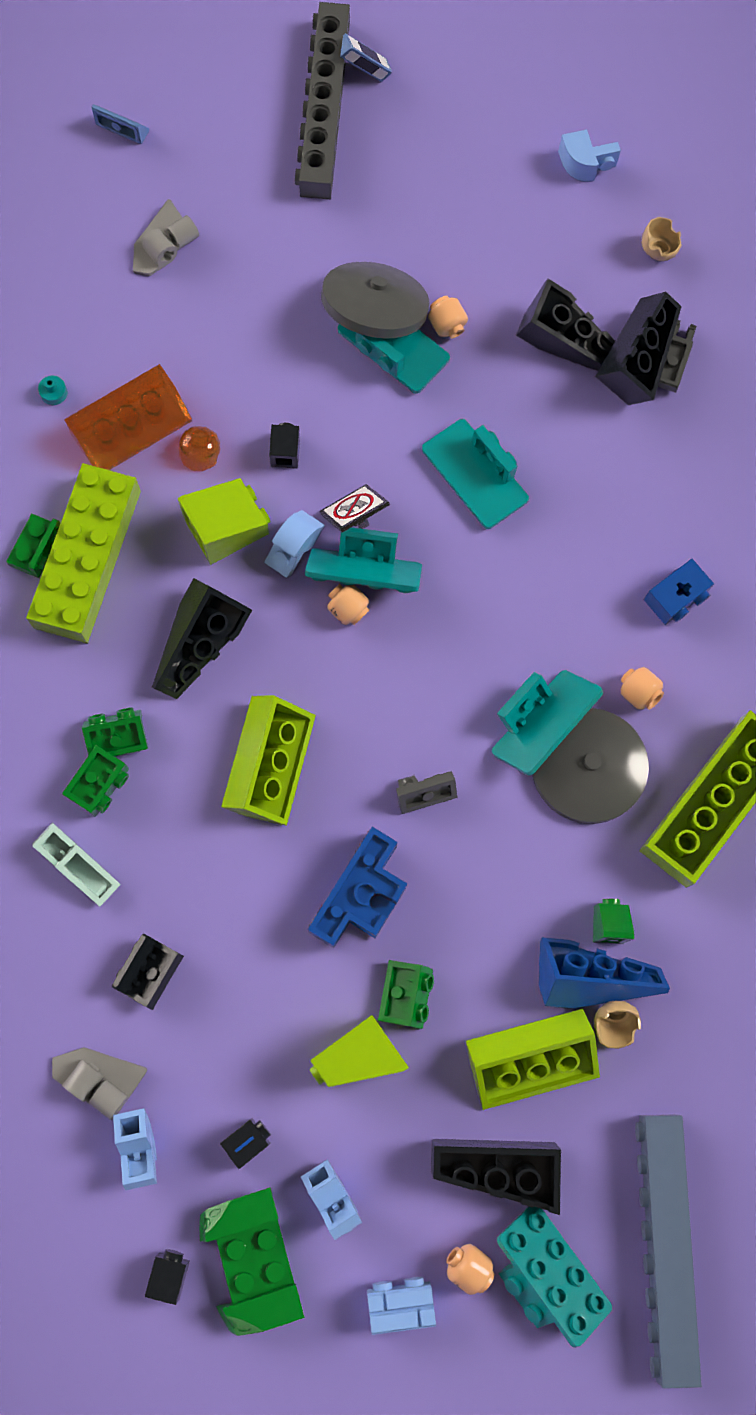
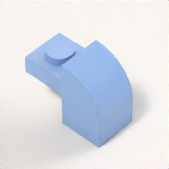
[558,129,621,182]
[264,510,325,578]
[113,1108,157,1191]
[301,1159,362,1240]

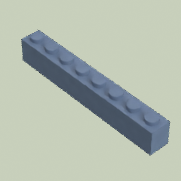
[635,1114,702,1388]

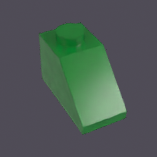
[593,899,634,944]

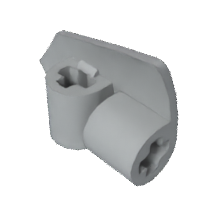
[133,199,199,276]
[52,1047,147,1120]

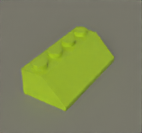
[221,695,316,826]
[466,1009,600,1110]

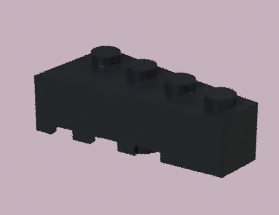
[595,291,682,405]
[431,1139,561,1215]

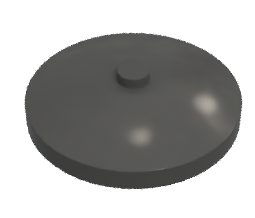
[321,262,430,338]
[532,708,649,824]

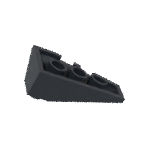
[516,279,615,371]
[152,578,252,699]

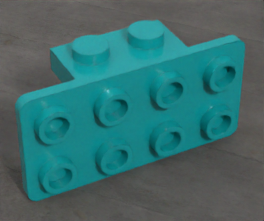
[338,324,450,394]
[422,419,529,529]
[305,526,422,593]
[492,670,603,776]
[497,1206,612,1348]

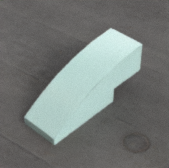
[32,822,121,907]

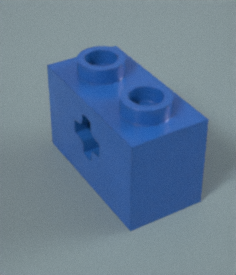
[643,558,714,625]

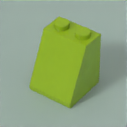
[178,478,271,565]
[309,1015,409,1087]

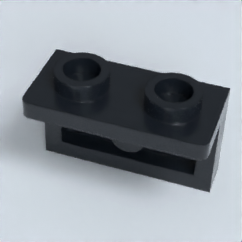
[112,933,184,1010]

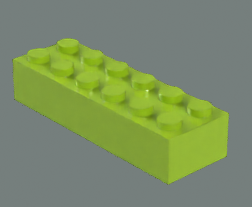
[26,463,141,644]
[639,710,756,888]

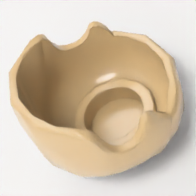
[641,217,682,261]
[594,1001,641,1049]

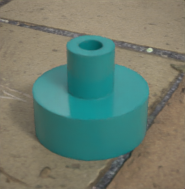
[38,375,68,405]

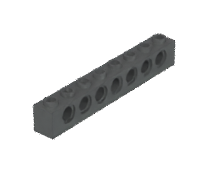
[295,2,350,199]

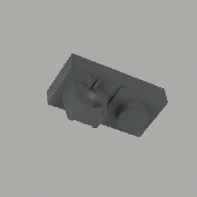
[396,771,458,814]

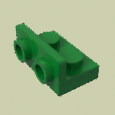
[6,513,60,578]
[82,707,148,756]
[62,745,129,817]
[378,960,434,1029]

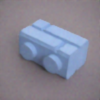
[367,1277,436,1335]

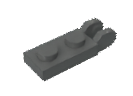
[658,320,697,393]

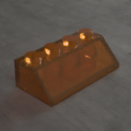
[64,364,192,470]

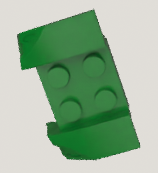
[199,1187,305,1336]

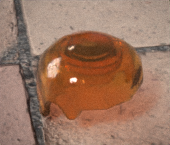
[179,426,220,471]

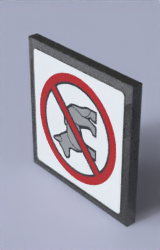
[319,484,390,533]

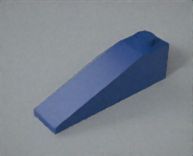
[538,937,670,1008]

